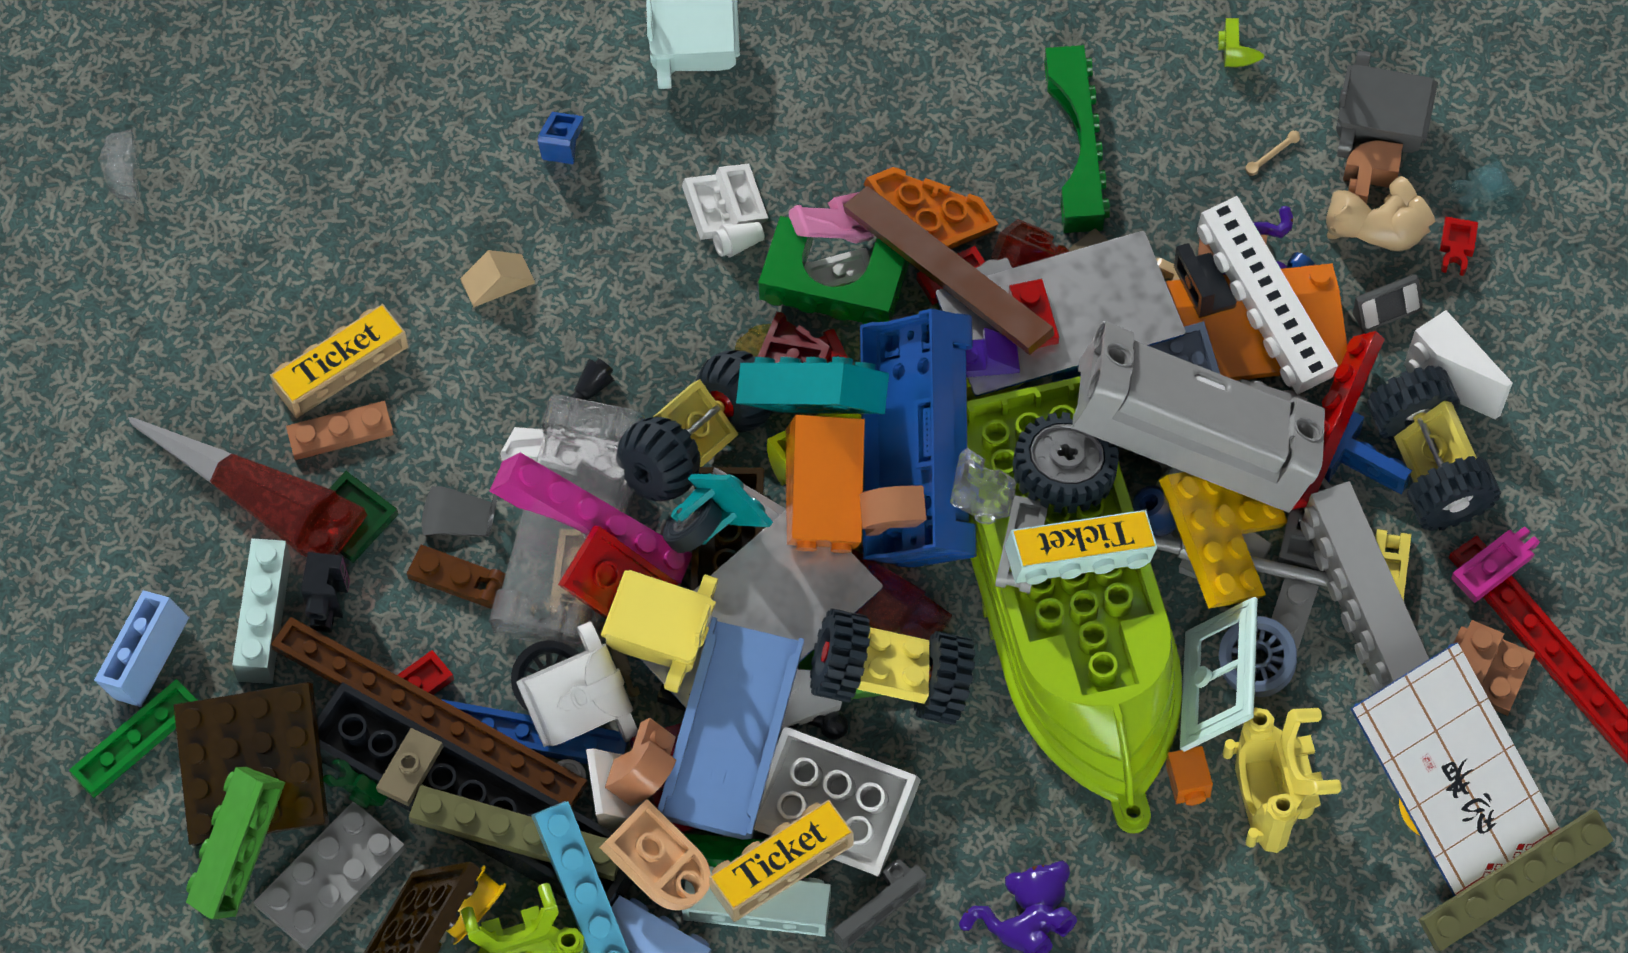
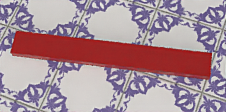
[1449,535,1628,764]

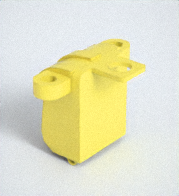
[601,570,718,693]

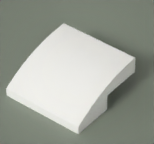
[682,164,768,240]

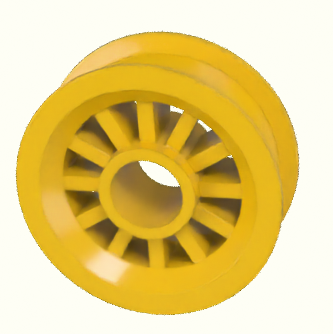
[446,865,507,945]

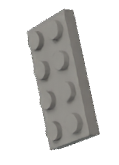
[254,802,406,951]

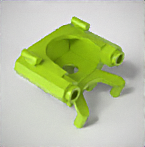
[460,883,587,953]

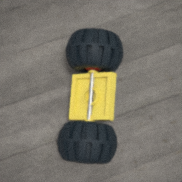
[616,350,773,502]

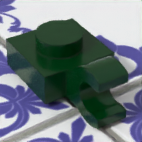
[323,759,388,808]

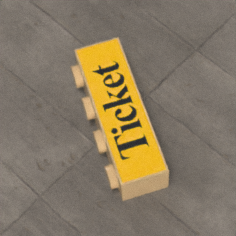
[270,304,408,419]
[709,799,854,922]

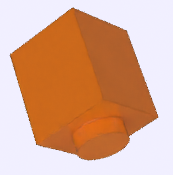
[1166,746,1213,806]

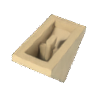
[460,250,535,308]

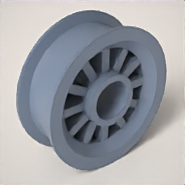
[1219,616,1297,698]

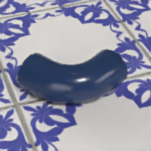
[1132,485,1176,536]

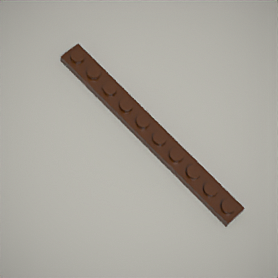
[271,617,588,809]

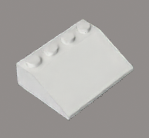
[754,726,921,877]

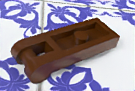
[407,545,509,609]

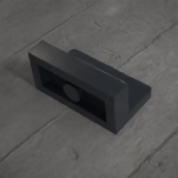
[1174,243,1237,318]

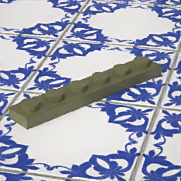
[409,785,619,881]
[1418,809,1614,951]

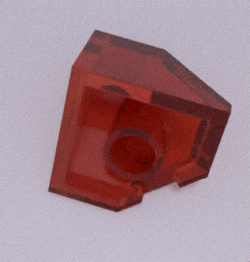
[990,219,1069,268]

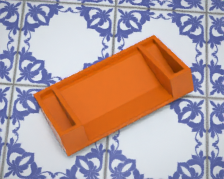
[1165,263,1347,380]

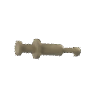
[600,621,639,697]

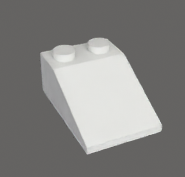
[1404,310,1513,419]

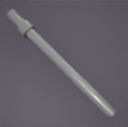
[1154,535,1329,587]

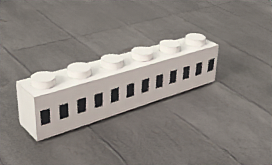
[1197,196,1338,395]

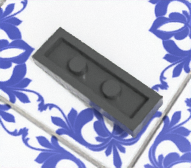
[834,859,926,951]

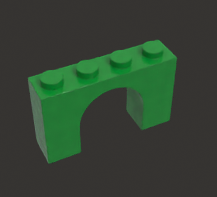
[758,216,909,324]

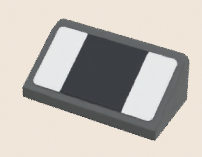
[1352,274,1423,332]

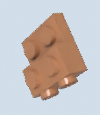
[1454,620,1535,716]

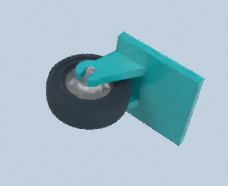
[663,473,773,553]

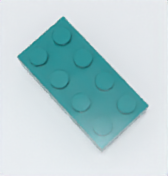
[736,357,889,414]

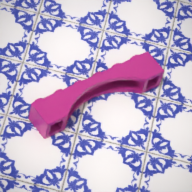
[490,452,692,584]

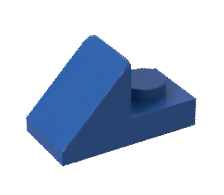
[538,112,584,164]

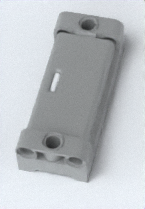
[1072,321,1325,513]

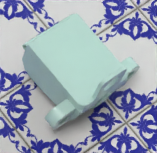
[646,0,740,89]

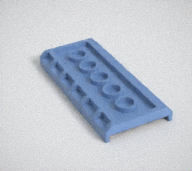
[658,617,804,840]

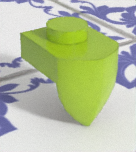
[1218,18,1264,67]

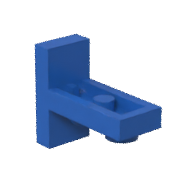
[1324,411,1412,495]

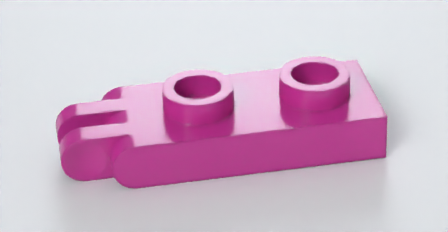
[1451,527,1540,603]

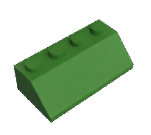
[186,767,285,920]

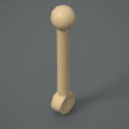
[1245,131,1301,176]

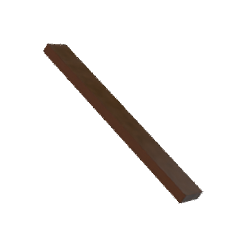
[843,186,1054,355]

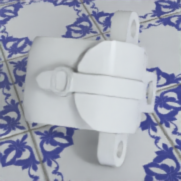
[516,621,638,747]

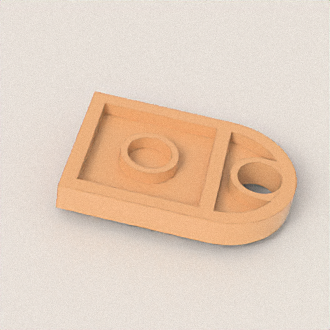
[599,799,711,910]

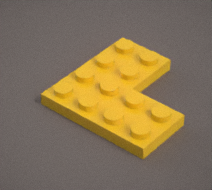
[1159,472,1287,609]

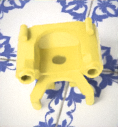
[1222,707,1341,853]

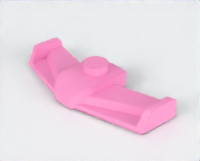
[789,192,874,244]

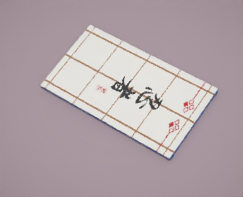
[1350,643,1560,896]

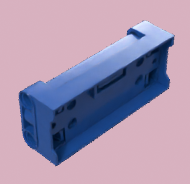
[860,308,977,567]

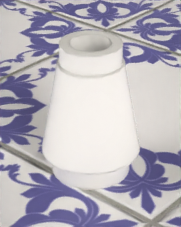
[713,222,765,257]

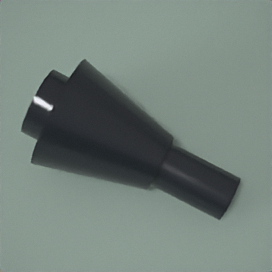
[562,358,615,416]

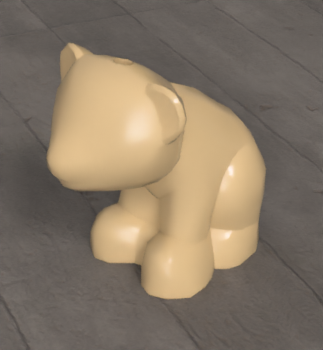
[1326,176,1435,251]

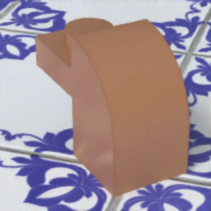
[1343,141,1403,204]
[859,485,927,536]
[605,718,676,807]

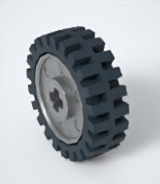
[1013,412,1118,514]

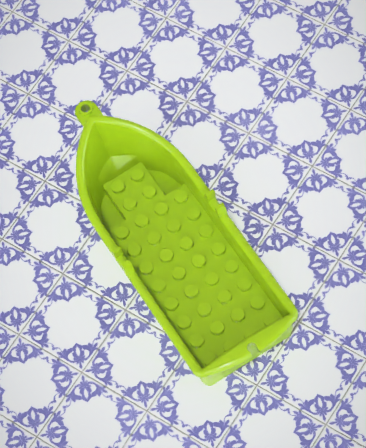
[967,376,1182,833]

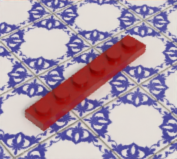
[1292,331,1385,510]

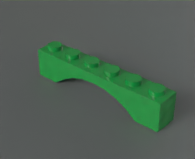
[1044,45,1110,233]

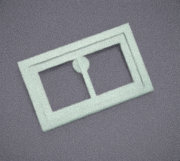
[1180,597,1258,752]

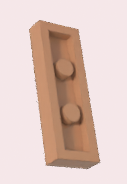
[286,401,394,460]

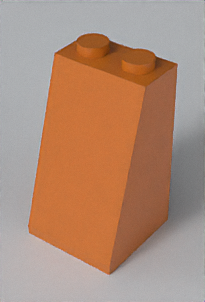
[786,415,865,553]

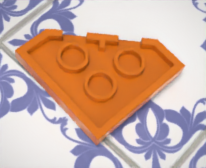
[863,167,999,249]

